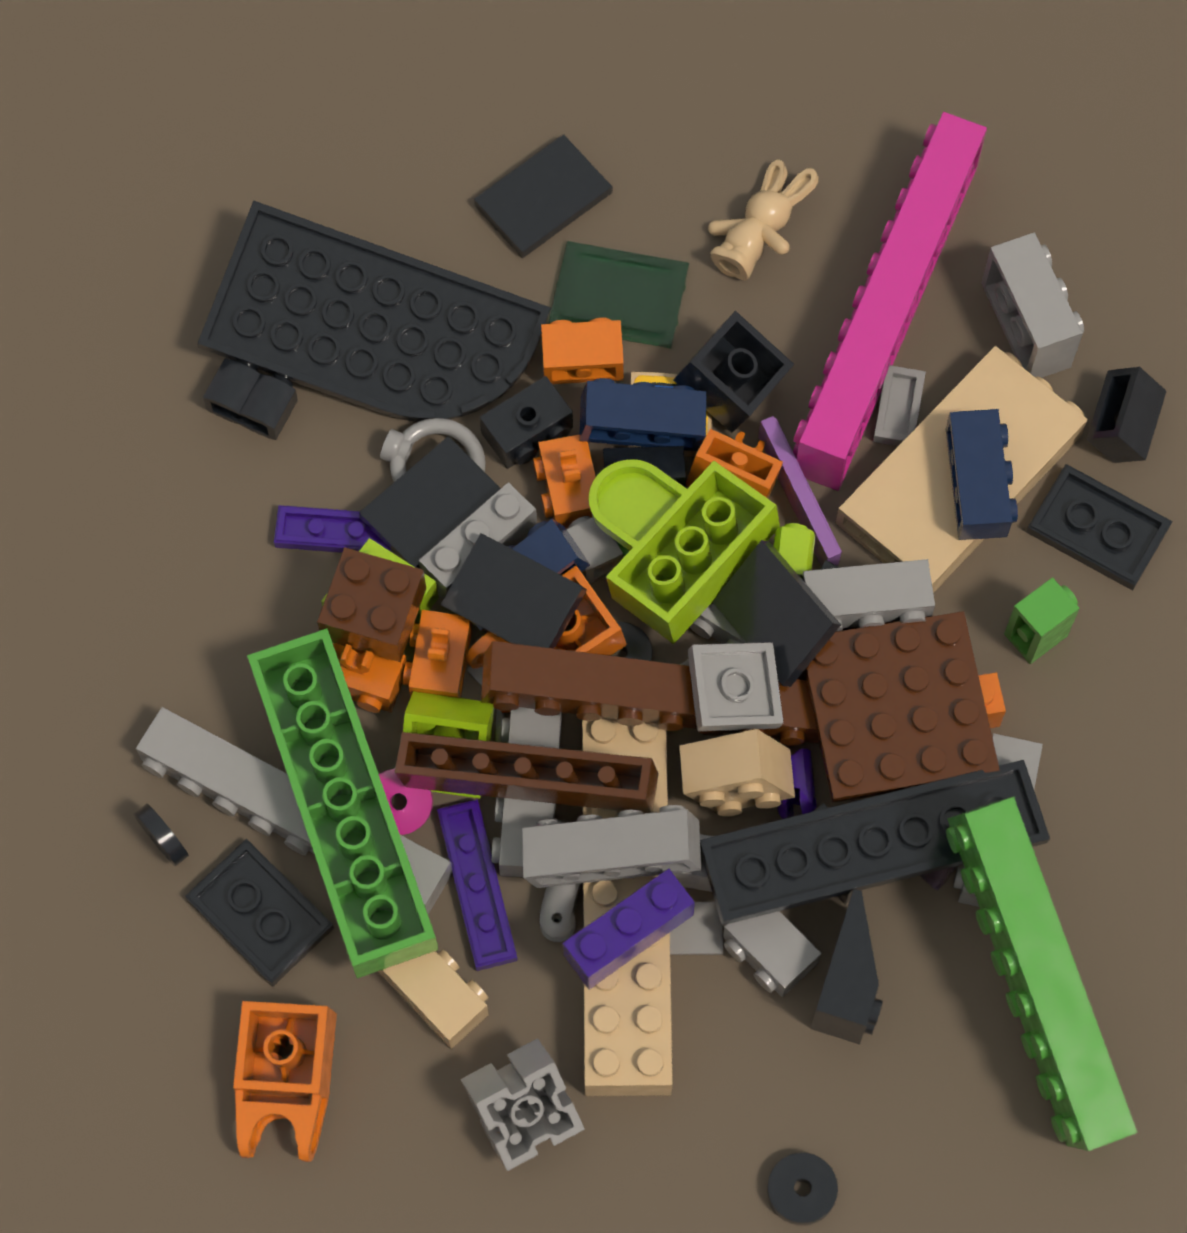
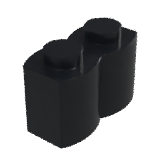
[203,358,298,440]

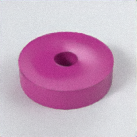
[379,768,433,835]

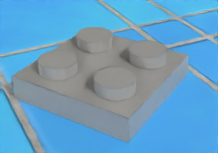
[688,643,783,731]

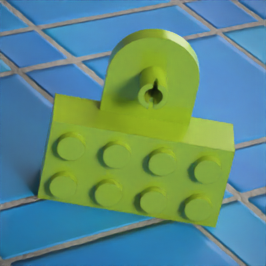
[589,460,780,644]

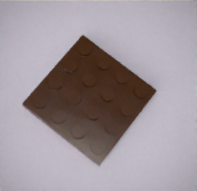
[805,611,1000,803]

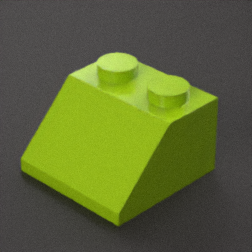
[403,691,494,799]

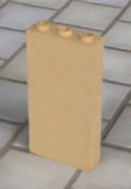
[836,346,1088,593]

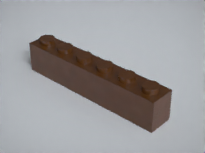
[395,732,659,814]

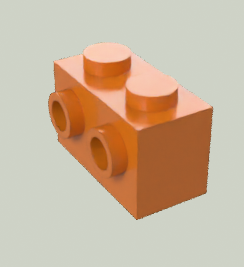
[541,318,624,384]

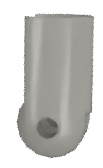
[539,883,582,942]

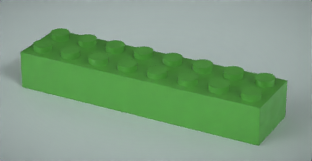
[247,629,439,978]
[946,797,1137,1151]

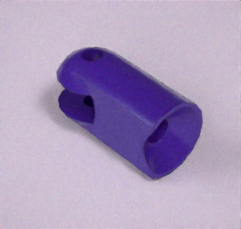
[777,749,817,819]

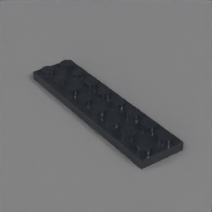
[700,760,1050,925]

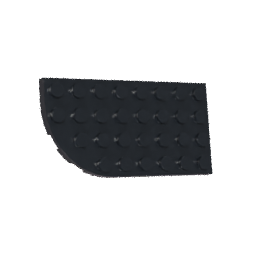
[198,200,551,422]

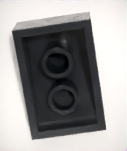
[811,889,883,1045]

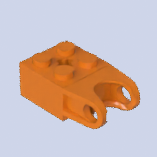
[465,565,627,713]
[233,1001,337,1162]

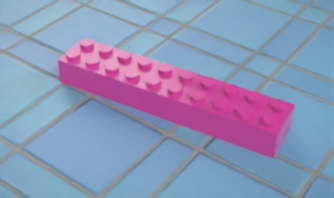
[793,112,987,491]

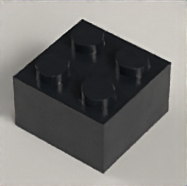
[673,310,794,433]

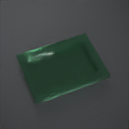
[549,241,689,349]

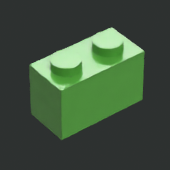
[1004,577,1080,664]

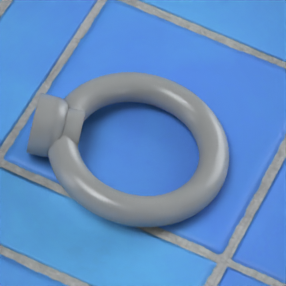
[380,418,486,482]

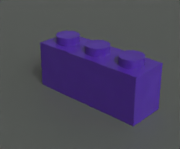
[563,868,695,990]

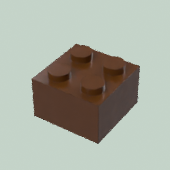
[317,547,427,662]

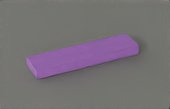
[758,416,842,567]

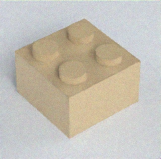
[679,729,795,816]

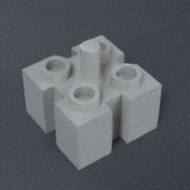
[460,1038,585,1171]

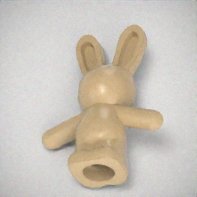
[708,160,819,281]

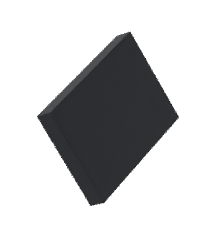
[474,134,612,258]
[359,436,501,569]
[1026,464,1173,591]
[441,533,587,649]
[713,540,841,687]
[185,838,334,987]

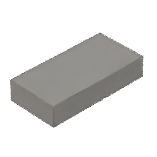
[873,365,926,446]

